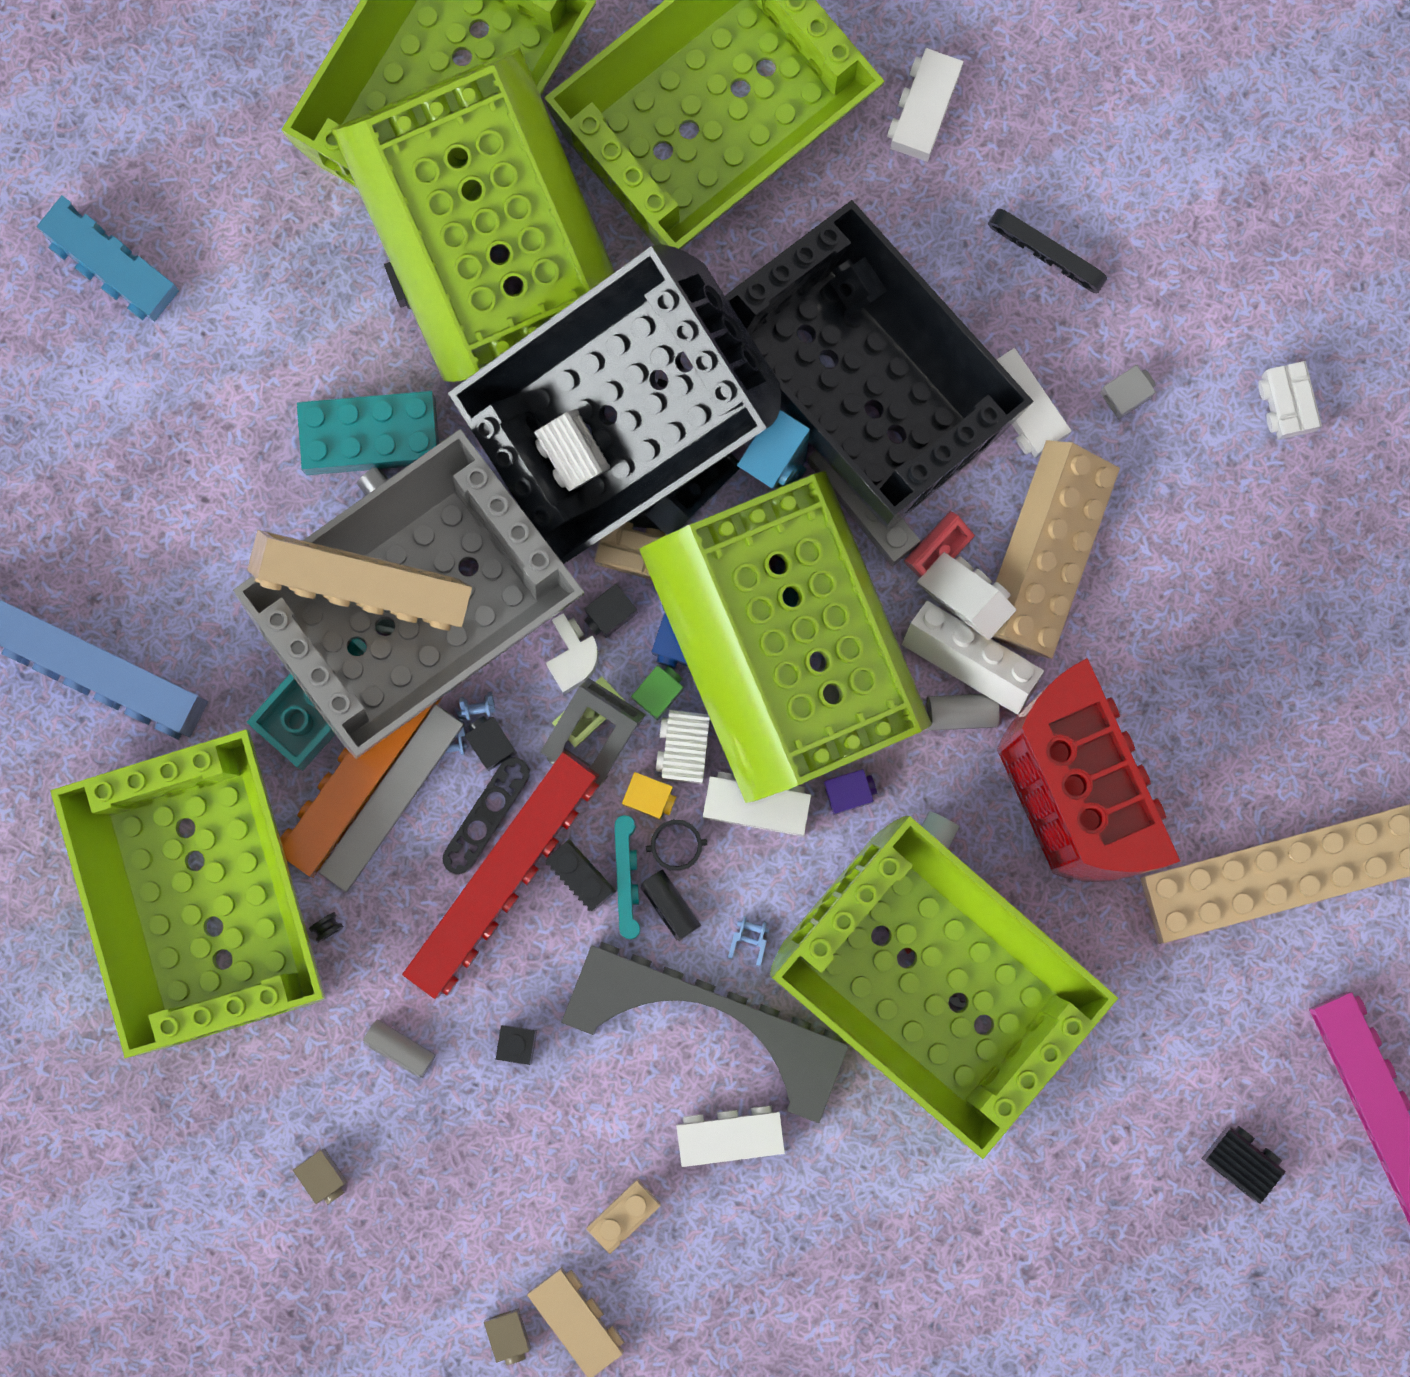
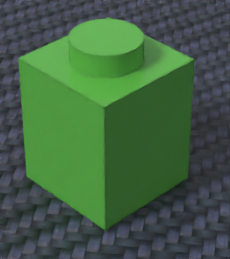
[631,665,684,721]

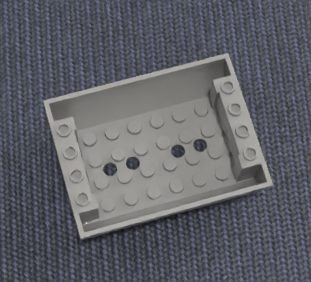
[233,429,584,759]

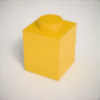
[622,772,677,820]

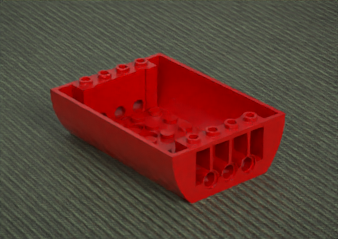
[997,658,1180,882]

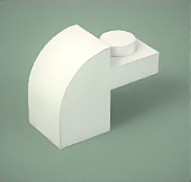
[546,613,599,695]

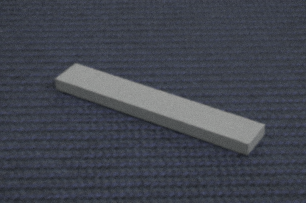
[319,705,465,892]

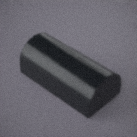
[640,869,702,941]

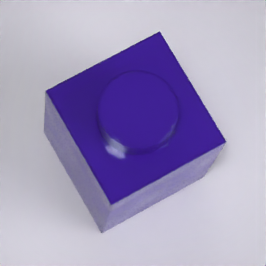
[823,769,878,816]

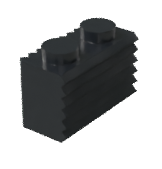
[546,839,616,912]
[1201,1126,1286,1204]

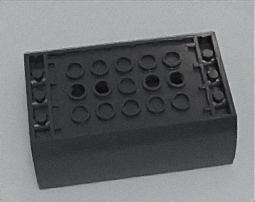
[725,200,1034,529]
[448,245,781,564]

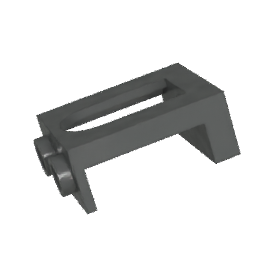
[540,678,646,787]

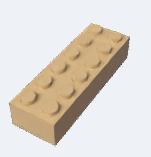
[992,440,1120,659]
[247,530,472,631]

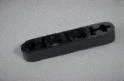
[988,208,1107,294]
[443,758,530,875]

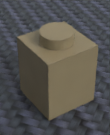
[292,1148,348,1205]
[483,1308,531,1365]

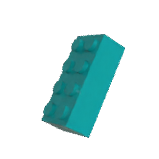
[297,391,439,475]
[246,638,367,771]

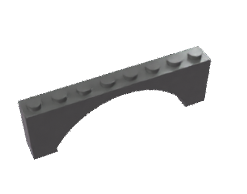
[561,942,849,1123]

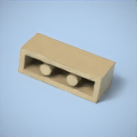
[527,1267,625,1377]

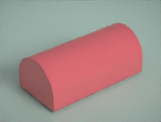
[904,511,975,578]

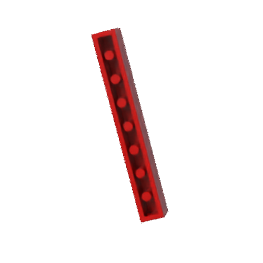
[402,751,600,999]

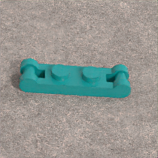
[614,815,641,940]

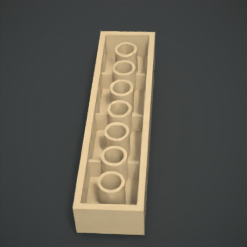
[1140,804,1410,944]

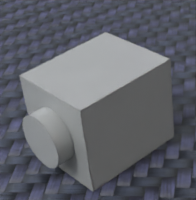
[1100,365,1156,420]

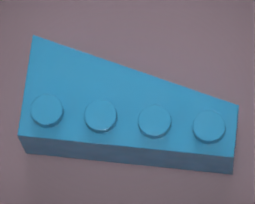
[36,195,179,322]
[737,410,810,488]

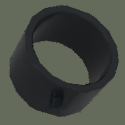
[646,819,707,871]

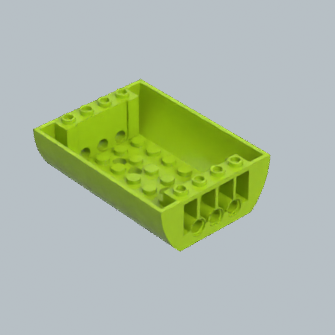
[281,0,596,200]
[544,0,885,249]
[331,47,615,382]
[639,471,932,803]
[50,729,326,1058]
[770,816,1118,1159]

